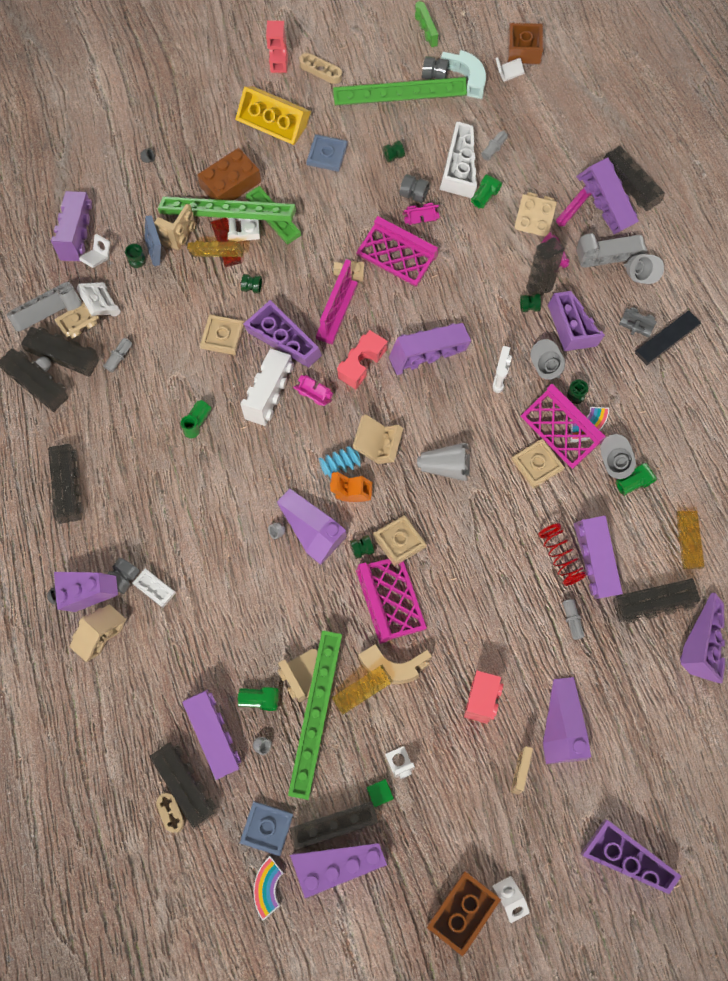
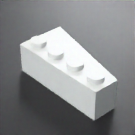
[439,122,477,198]
[241,348,294,426]

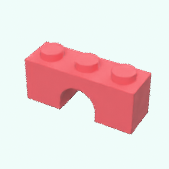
[266,21,288,73]
[337,330,388,390]

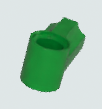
[471,174,502,209]
[180,400,212,439]
[615,463,657,496]
[238,687,280,711]

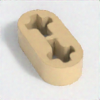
[156,793,185,833]

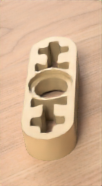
[299,53,342,84]

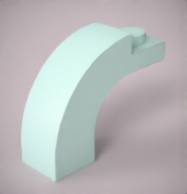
[441,50,486,99]

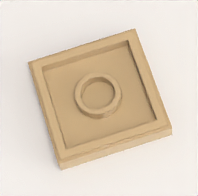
[200,314,244,355]
[511,438,565,489]
[372,515,427,566]
[511,746,533,795]

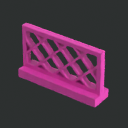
[356,216,438,287]
[316,259,358,345]
[521,384,606,469]
[356,559,427,644]

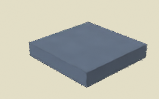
[306,134,348,172]
[144,215,161,266]
[240,801,294,857]

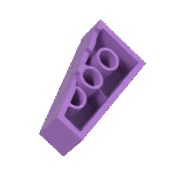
[576,158,639,234]
[51,191,92,261]
[243,300,322,368]
[389,323,471,375]
[182,689,241,780]
[580,819,681,894]
[290,843,387,898]

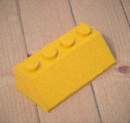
[235,86,311,145]

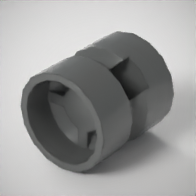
[422,56,449,80]
[399,174,430,203]
[107,557,140,594]

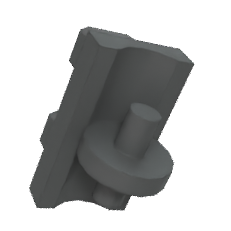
[619,307,657,338]

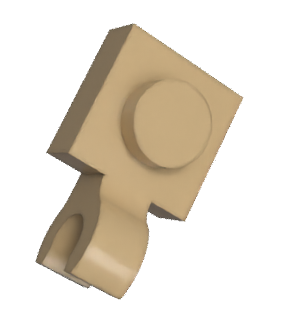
[333,261,364,281]

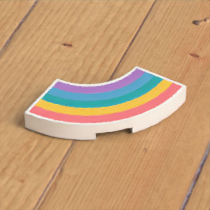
[570,407,609,442]
[254,856,284,921]

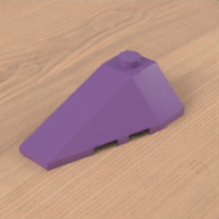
[277,489,347,565]
[680,593,725,683]
[542,677,591,764]

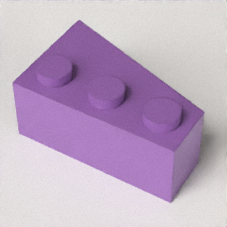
[548,291,605,351]
[54,572,118,612]

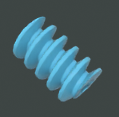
[318,446,361,478]

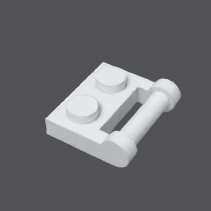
[227,218,260,242]
[76,282,121,317]
[492,346,512,393]

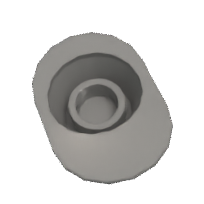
[624,254,664,284]
[530,339,565,380]
[600,434,636,479]

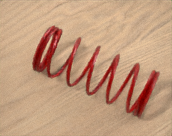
[538,523,587,586]

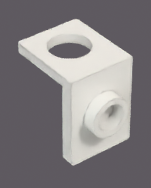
[496,57,525,82]
[79,234,110,268]
[385,746,415,779]
[492,876,530,923]

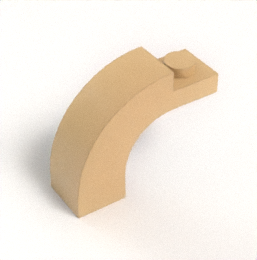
[358,644,432,684]

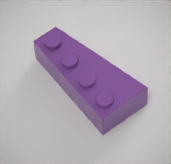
[573,516,623,599]

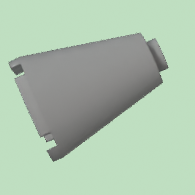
[417,443,470,481]

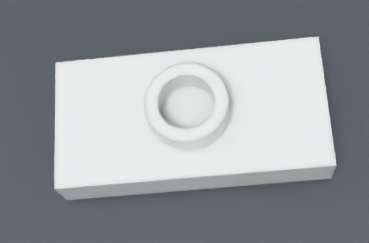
[132,568,176,608]

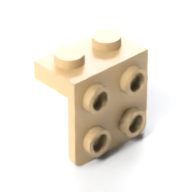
[515,192,557,237]
[154,204,196,251]
[54,302,99,339]
[353,415,403,464]
[277,649,333,703]

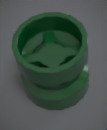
[383,140,405,163]
[125,243,146,268]
[241,274,262,294]
[520,293,541,313]
[567,379,589,404]
[350,535,374,559]

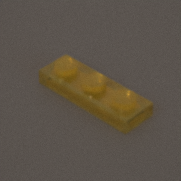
[187,240,244,257]
[676,511,705,569]
[331,665,393,715]

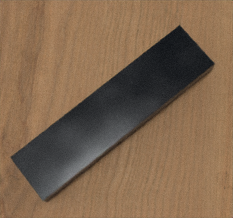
[635,310,701,366]

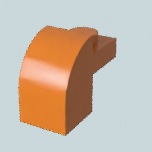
[330,472,372,502]

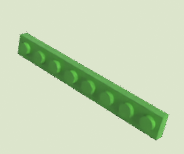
[333,77,467,106]
[158,197,296,222]
[288,630,342,800]

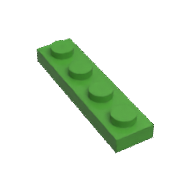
[245,186,301,245]

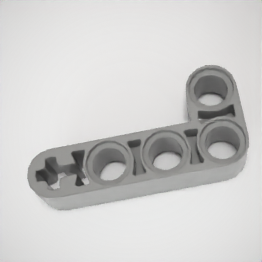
[576,234,648,268]
[7,282,82,331]

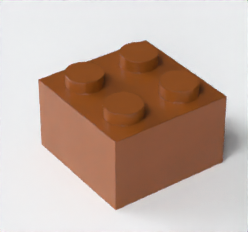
[507,23,543,64]

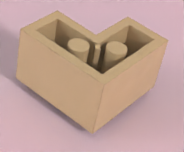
[69,604,127,662]

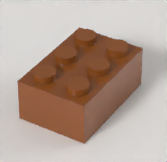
[197,148,261,201]
[426,871,501,957]

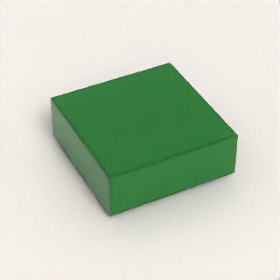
[366,779,394,808]

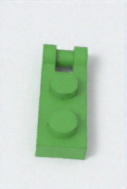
[415,1,438,48]

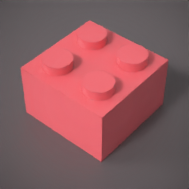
[464,670,503,724]

